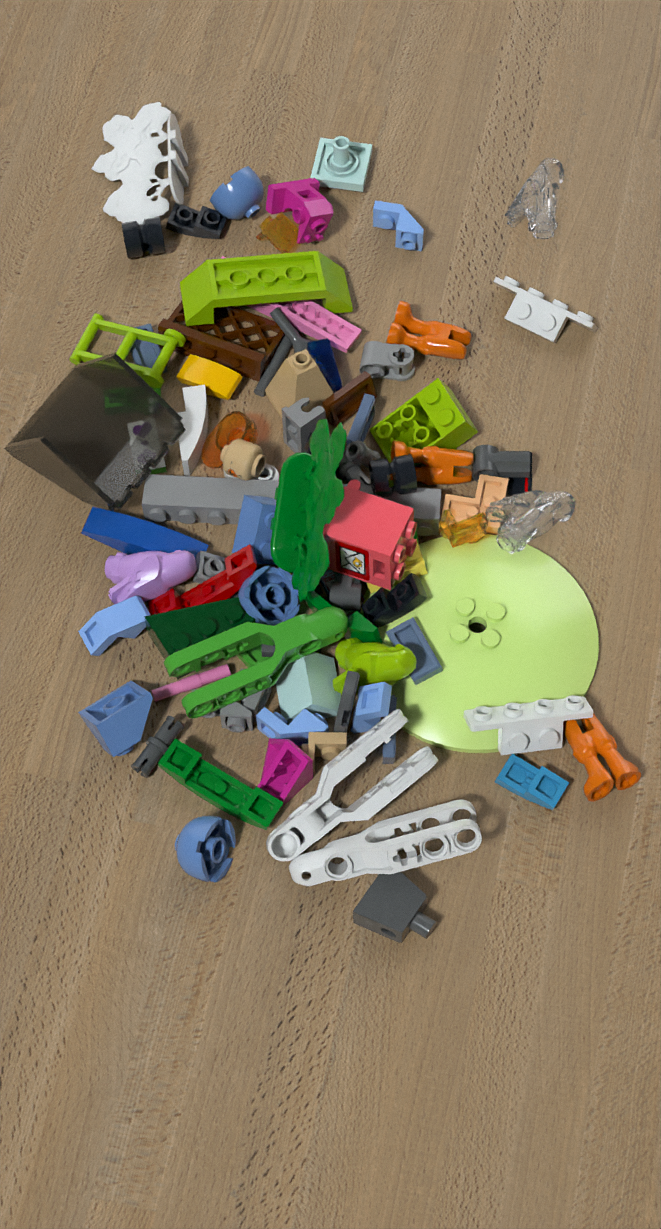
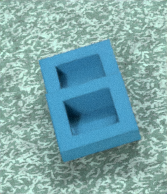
[495,754,569,810]

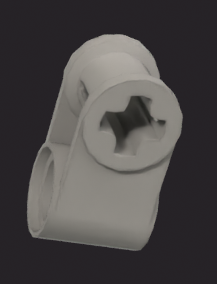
[359,341,415,381]

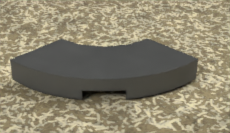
[333,670,360,732]

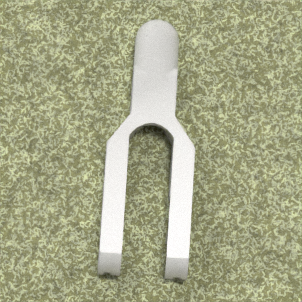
[266,709,438,862]
[289,799,482,886]

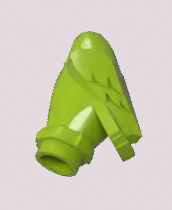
[333,638,417,695]

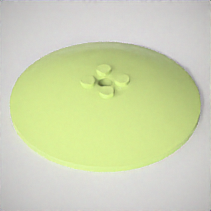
[360,533,599,753]

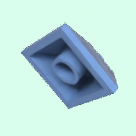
[78,680,153,757]

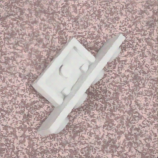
[493,276,598,343]
[464,695,593,755]

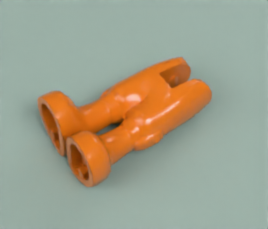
[386,301,471,359]
[390,441,474,485]
[563,713,641,802]

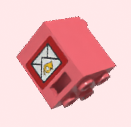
[323,479,417,590]

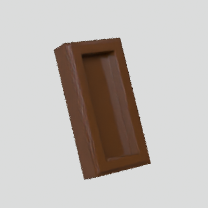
[322,371,377,428]

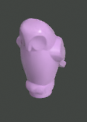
[105,550,197,605]

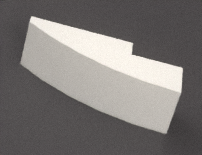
[175,385,208,476]

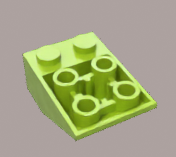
[369,378,478,466]

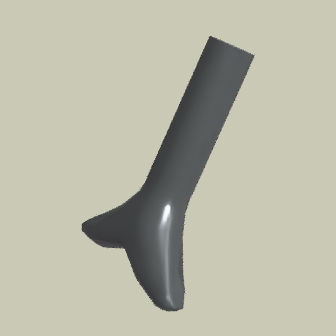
[270,307,320,353]

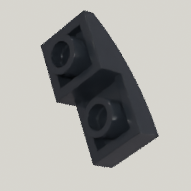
[165,202,227,239]
[361,573,427,628]

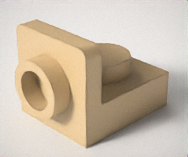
[302,732,347,773]

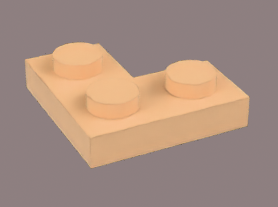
[440,474,509,534]

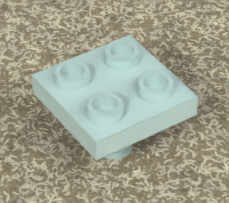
[310,136,372,192]

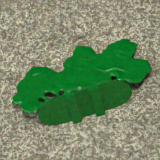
[270,419,347,602]

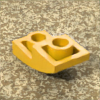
[176,354,243,400]

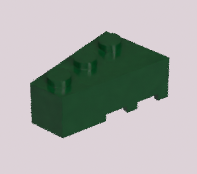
[144,597,256,680]

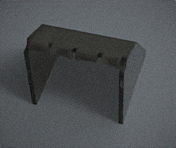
[4,353,186,511]

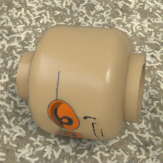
[220,438,266,481]

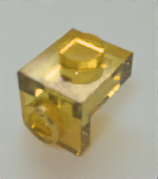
[256,212,299,254]
[439,509,488,548]

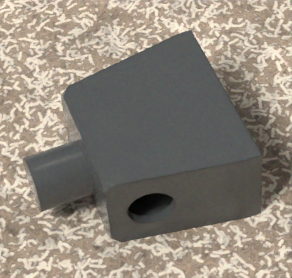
[353,872,437,943]

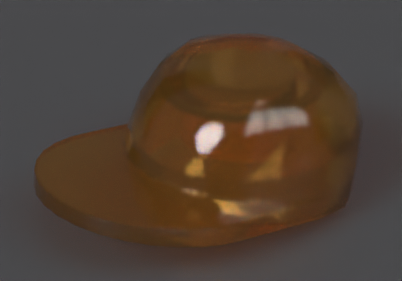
[201,411,258,469]

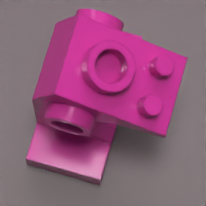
[265,178,334,244]

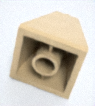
[265,349,334,419]

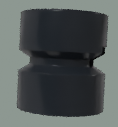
[121,217,166,259]
[369,454,417,498]

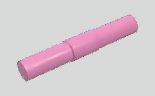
[151,664,231,702]

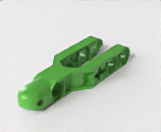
[164,606,348,719]

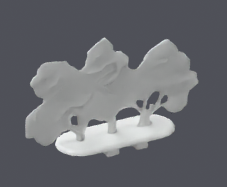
[91,102,189,224]

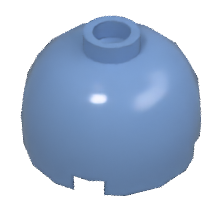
[210,166,264,220]
[238,566,300,626]
[175,816,236,882]

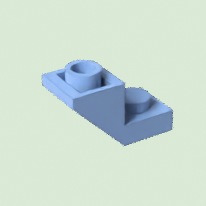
[373,200,424,251]
[78,596,150,656]
[351,682,392,734]
[256,707,329,746]

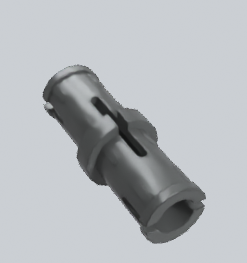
[131,716,184,778]

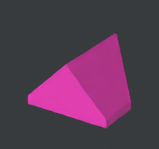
[257,738,313,808]

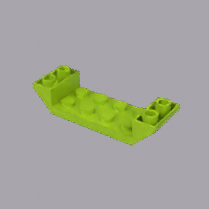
[180,251,353,326]

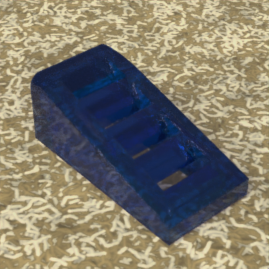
[307,338,342,393]

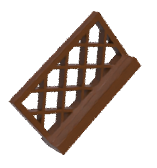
[158,301,285,382]

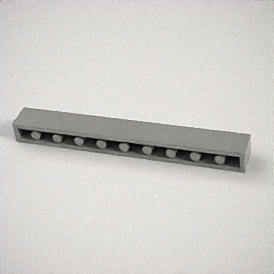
[142,474,441,536]

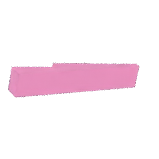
[220,256,362,353]

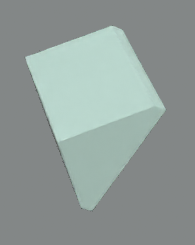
[276,652,341,724]

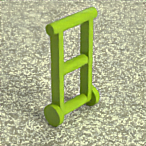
[69,313,186,388]

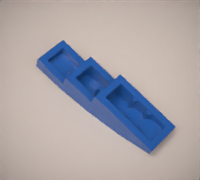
[81,507,209,559]

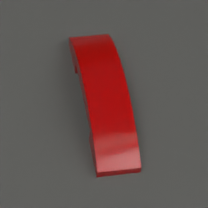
[148,544,257,615]

